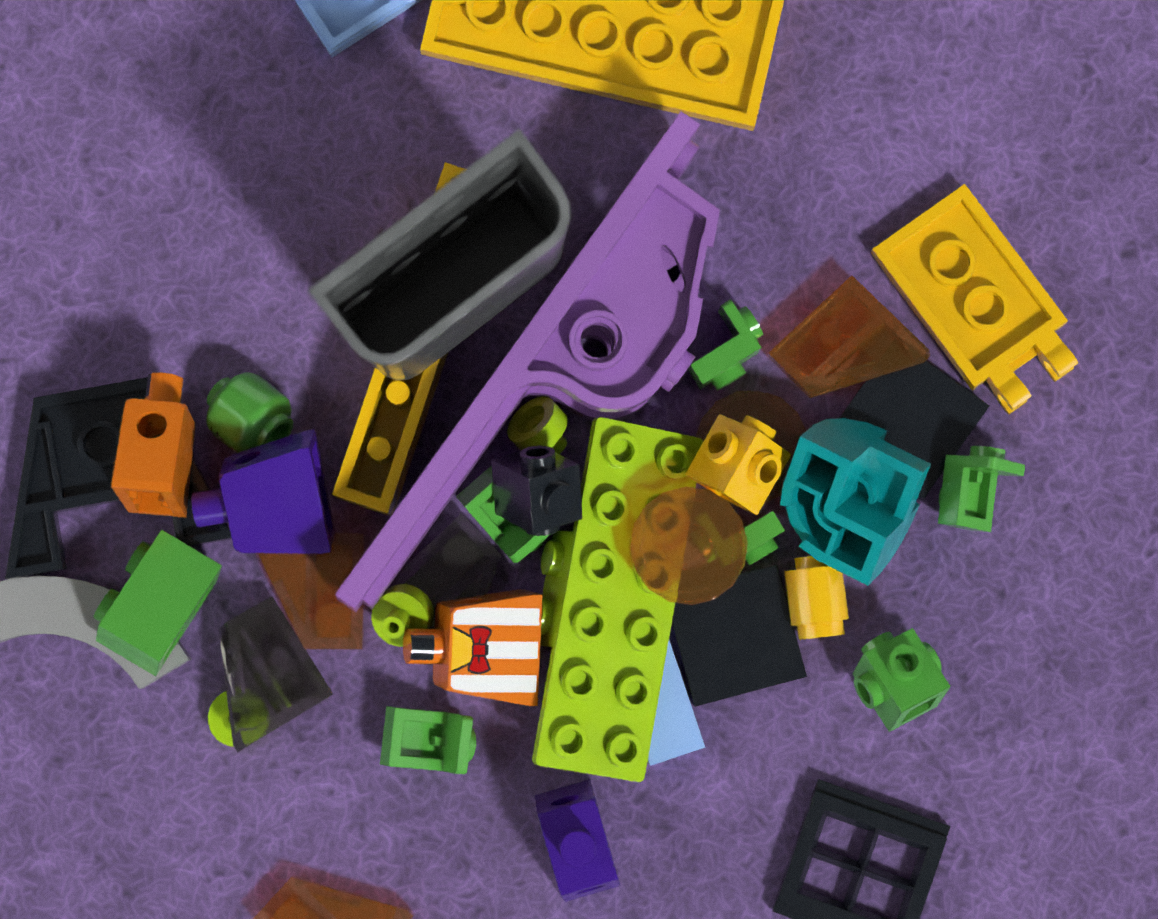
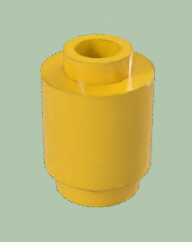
[784,556,849,640]

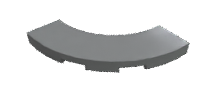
[0,576,192,689]

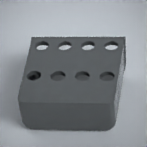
[308,129,570,380]

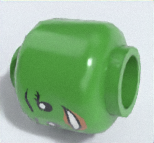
[206,372,293,453]

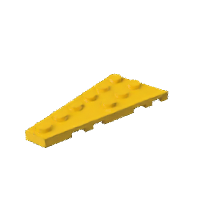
[420,0,784,131]

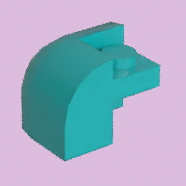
[780,418,931,586]

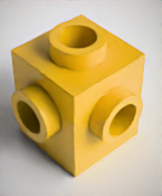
[685,414,791,515]

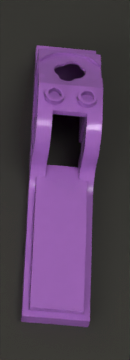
[335,111,720,612]

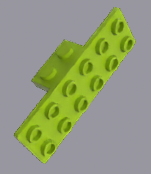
[532,417,703,782]

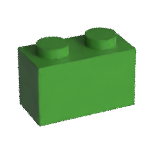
[93,530,222,677]

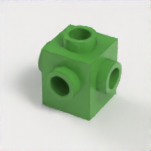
[852,628,951,732]

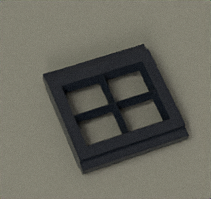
[772,779,951,919]

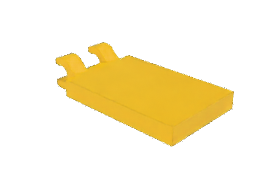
[871,184,1079,415]

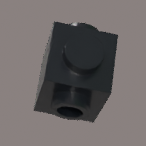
[491,445,583,536]

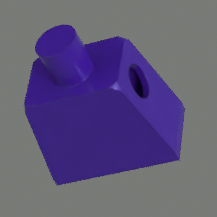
[191,429,336,554]
[535,779,621,902]

